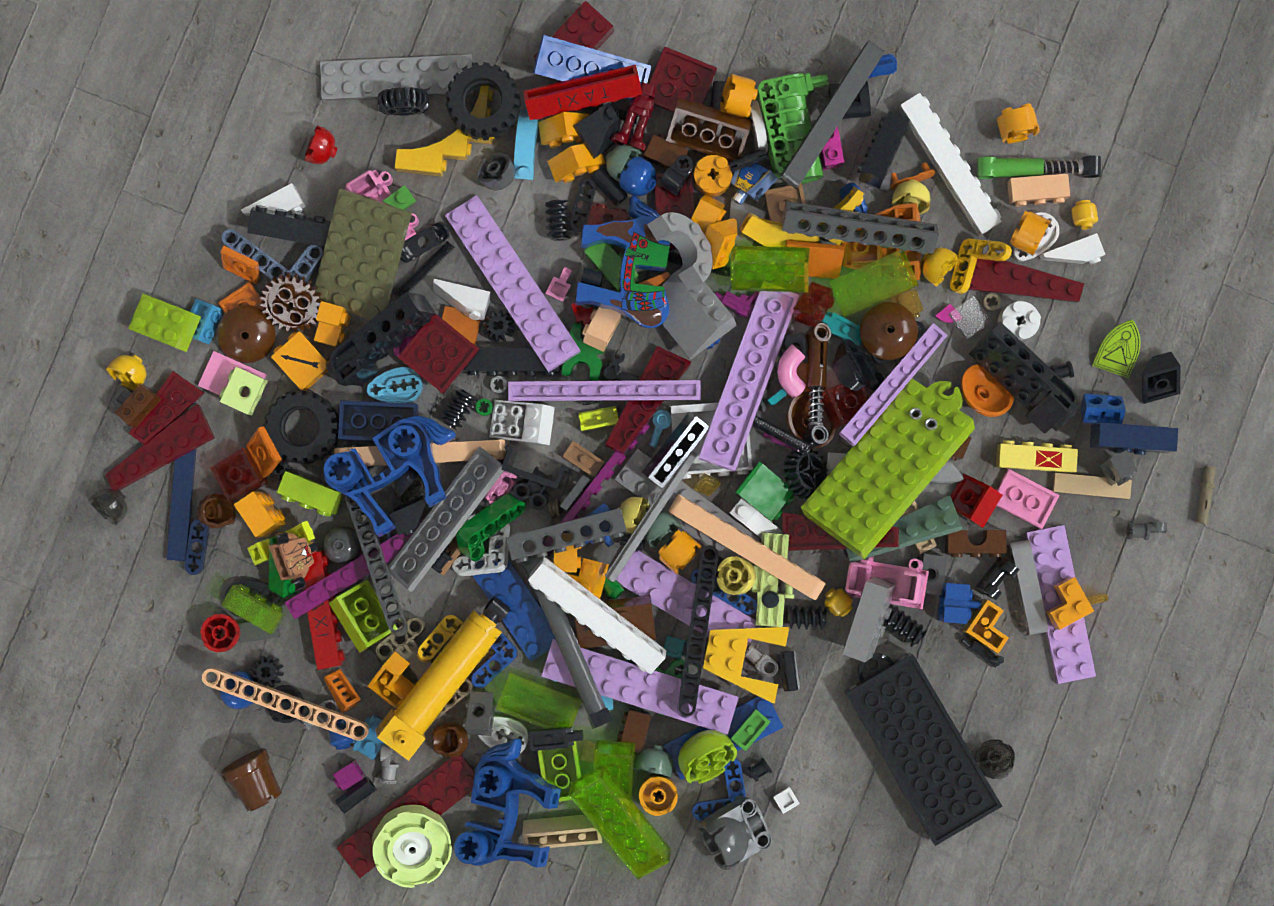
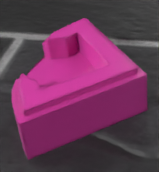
[935,304,962,323]

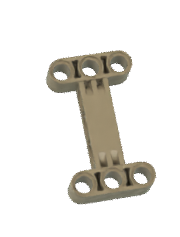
[376,617,473,720]

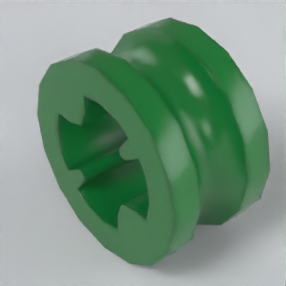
[475,398,493,416]

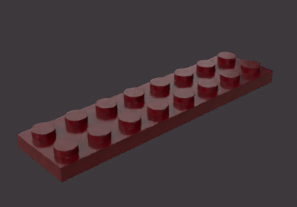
[337,754,475,878]

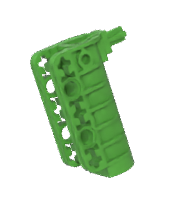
[755,73,829,185]

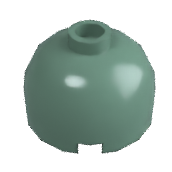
[606,145,642,183]
[644,512,682,548]
[634,745,673,778]

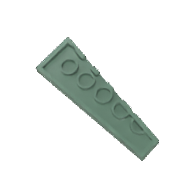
[846,496,962,563]

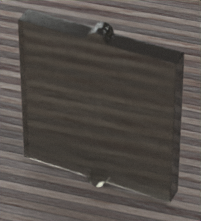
[341,647,384,688]

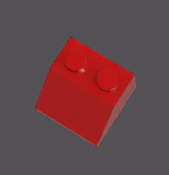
[951,473,1003,528]

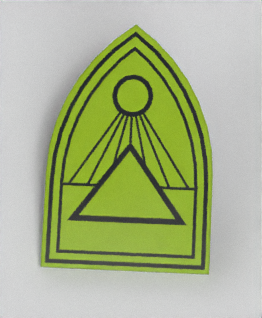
[1092,319,1141,378]

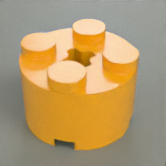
[720,74,758,118]
[996,103,1040,144]
[693,155,732,197]
[1010,211,1051,256]
[658,530,702,575]
[639,774,678,816]

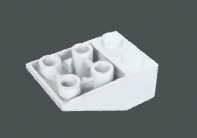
[489,400,555,445]

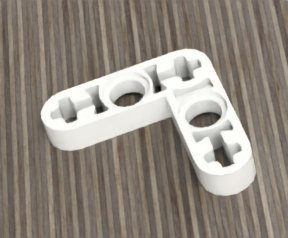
[452,524,510,576]

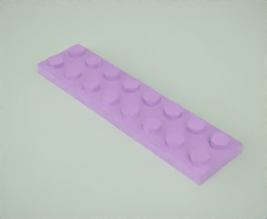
[1025,525,1096,684]
[616,550,760,649]

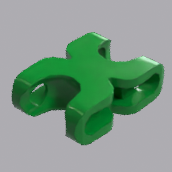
[562,322,607,381]

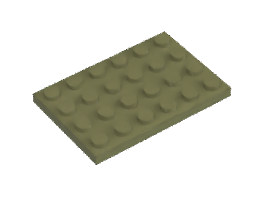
[315,188,412,320]

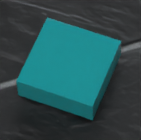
[766,388,787,407]
[664,635,686,659]

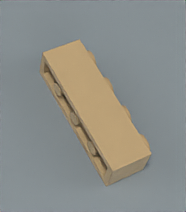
[523,813,602,848]

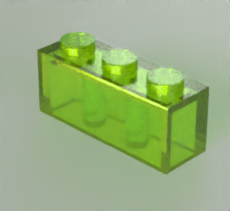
[221,584,286,635]

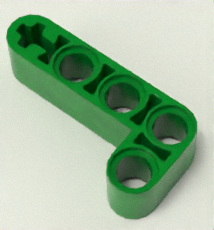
[456,493,526,562]

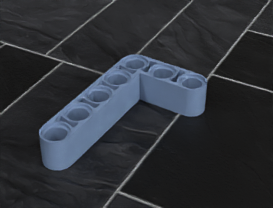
[222,229,324,293]

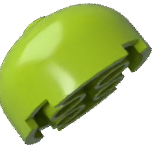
[678,730,737,784]

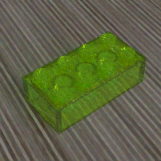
[730,246,810,292]
[830,250,919,317]
[496,671,582,729]

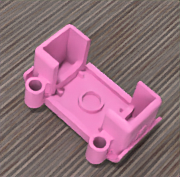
[345,170,419,241]
[845,556,929,609]

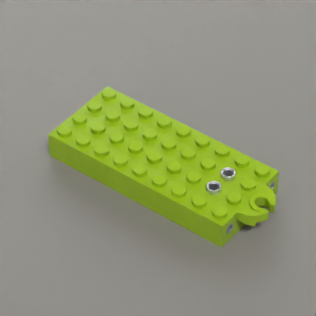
[801,378,975,559]

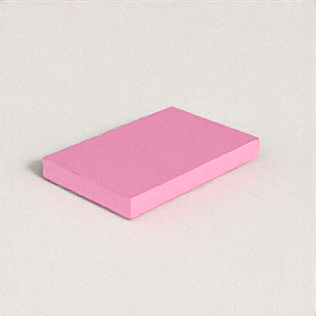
[198,351,267,397]
[996,469,1060,529]

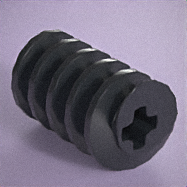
[545,200,571,241]
[439,389,479,430]
[786,604,827,630]
[885,606,928,647]

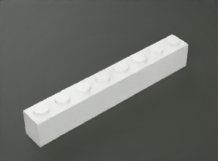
[898,93,1002,237]
[528,557,666,674]

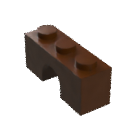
[945,530,1006,557]

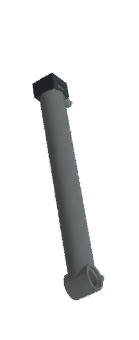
[522,555,613,729]

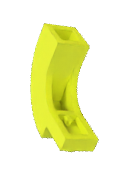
[247,521,315,566]

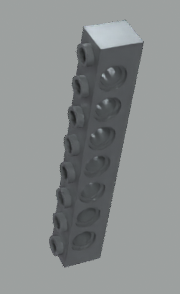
[781,201,939,254]

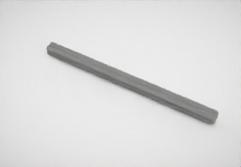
[605,451,697,582]

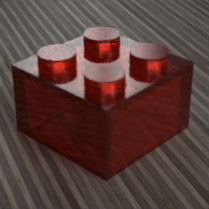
[822,384,869,429]
[210,448,269,502]

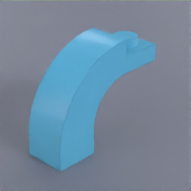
[514,110,539,180]

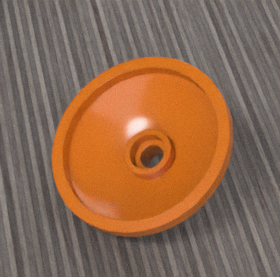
[960,364,1014,417]

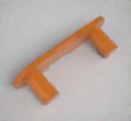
[890,162,936,190]

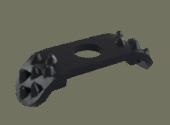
[400,221,450,263]

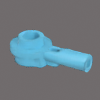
[649,410,672,448]

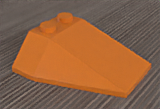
[842,203,923,282]

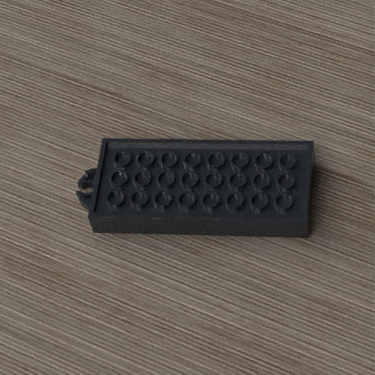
[844,653,1003,846]

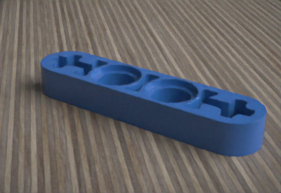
[690,568,757,615]

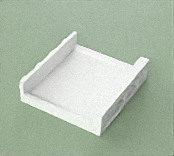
[671,403,753,479]

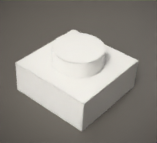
[773,786,800,814]

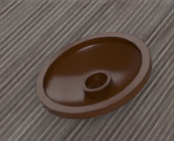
[860,302,918,360]
[217,306,276,363]
[786,391,837,448]

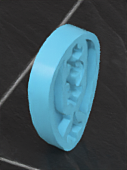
[367,367,423,403]

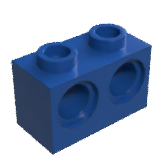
[1080,394,1126,424]

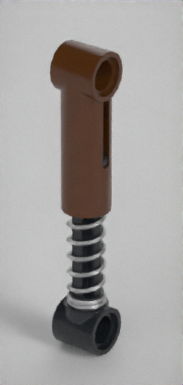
[802,323,831,448]

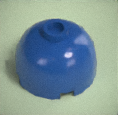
[620,156,657,197]
[219,670,256,709]

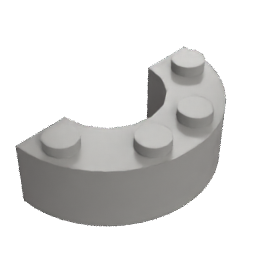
[647,212,713,291]

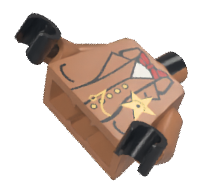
[269,532,317,591]

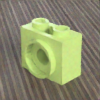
[220,367,268,416]

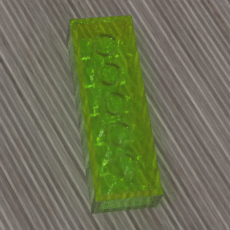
[569,765,671,880]

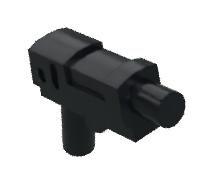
[961,636,1004,668]

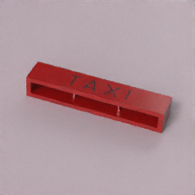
[523,65,642,120]
[303,551,345,670]

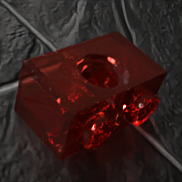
[587,203,629,225]
[793,282,835,328]

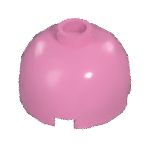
[484,471,517,504]

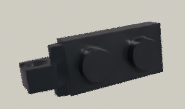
[528,727,584,751]

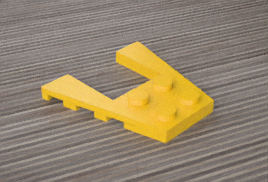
[702,627,789,704]

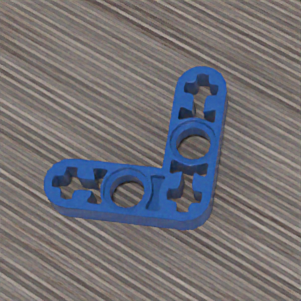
[472,626,518,688]
[692,759,747,820]

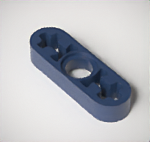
[185,520,210,575]

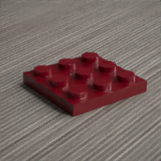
[649,47,717,113]
[398,314,480,394]

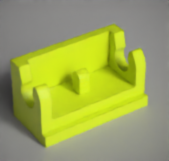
[578,406,618,432]

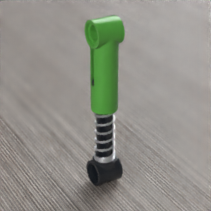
[977,155,1101,179]

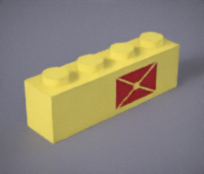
[996,441,1078,473]

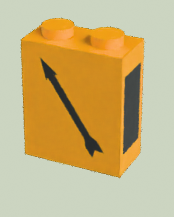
[271,331,328,391]

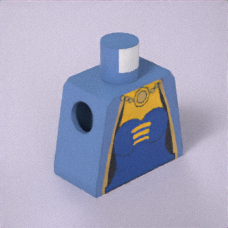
[731,155,777,205]

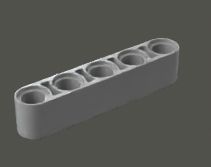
[1008,539,1048,636]

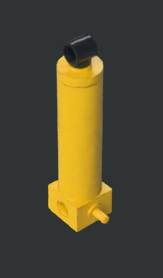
[375,596,510,761]

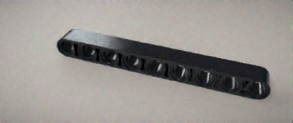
[677,545,718,718]

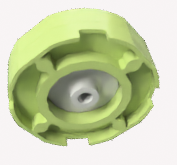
[372,805,452,888]

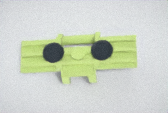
[751,533,795,627]

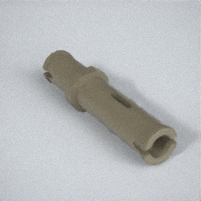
[1195,466,1217,524]

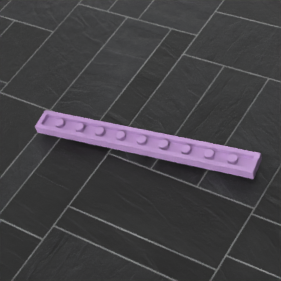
[508,380,701,401]

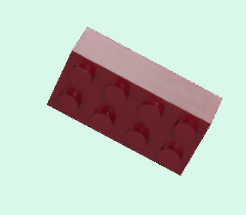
[534,0,614,83]

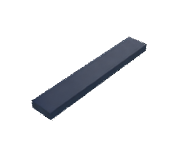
[167,448,197,561]

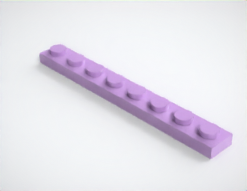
[839,323,948,447]

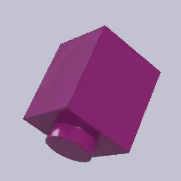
[333,760,365,791]

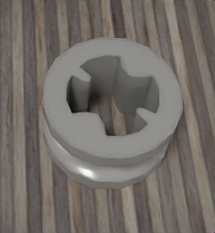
[490,376,508,394]

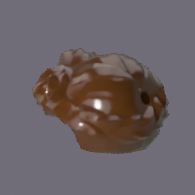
[197,494,235,529]
[432,722,468,758]

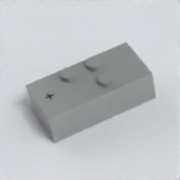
[843,577,896,662]

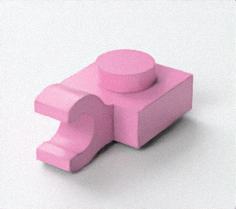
[545,267,572,302]

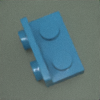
[190,299,223,345]
[352,715,384,760]

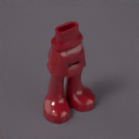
[610,82,656,152]

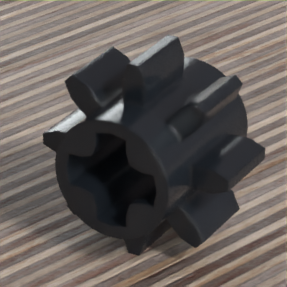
[270,458,293,480]

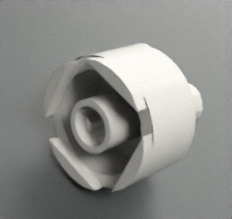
[998,301,1041,341]

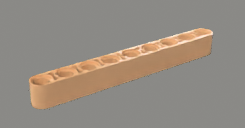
[334,440,506,467]
[668,494,826,600]
[202,668,369,741]

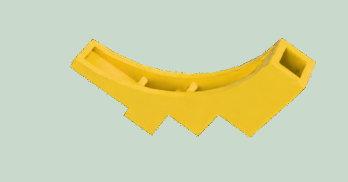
[395,86,494,177]
[739,186,864,255]

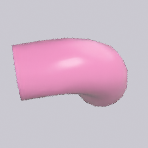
[777,344,806,398]

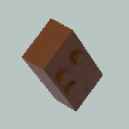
[666,98,752,161]
[575,595,656,648]

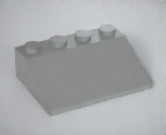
[661,267,737,360]

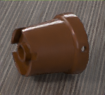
[220,748,282,811]

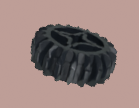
[377,87,429,116]
[781,447,829,499]

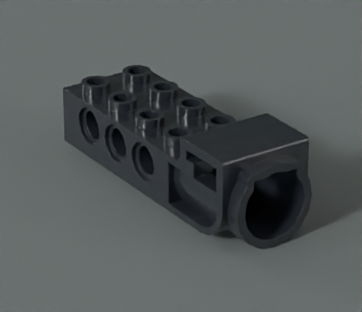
[325,292,436,386]
[969,321,1080,434]

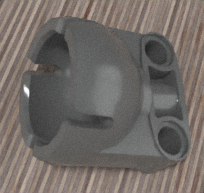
[698,795,772,870]

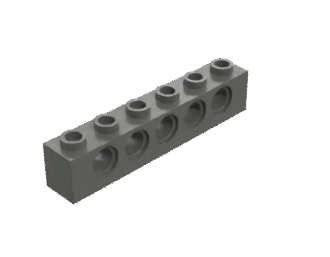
[506,508,627,563]

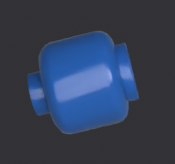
[328,720,354,750]

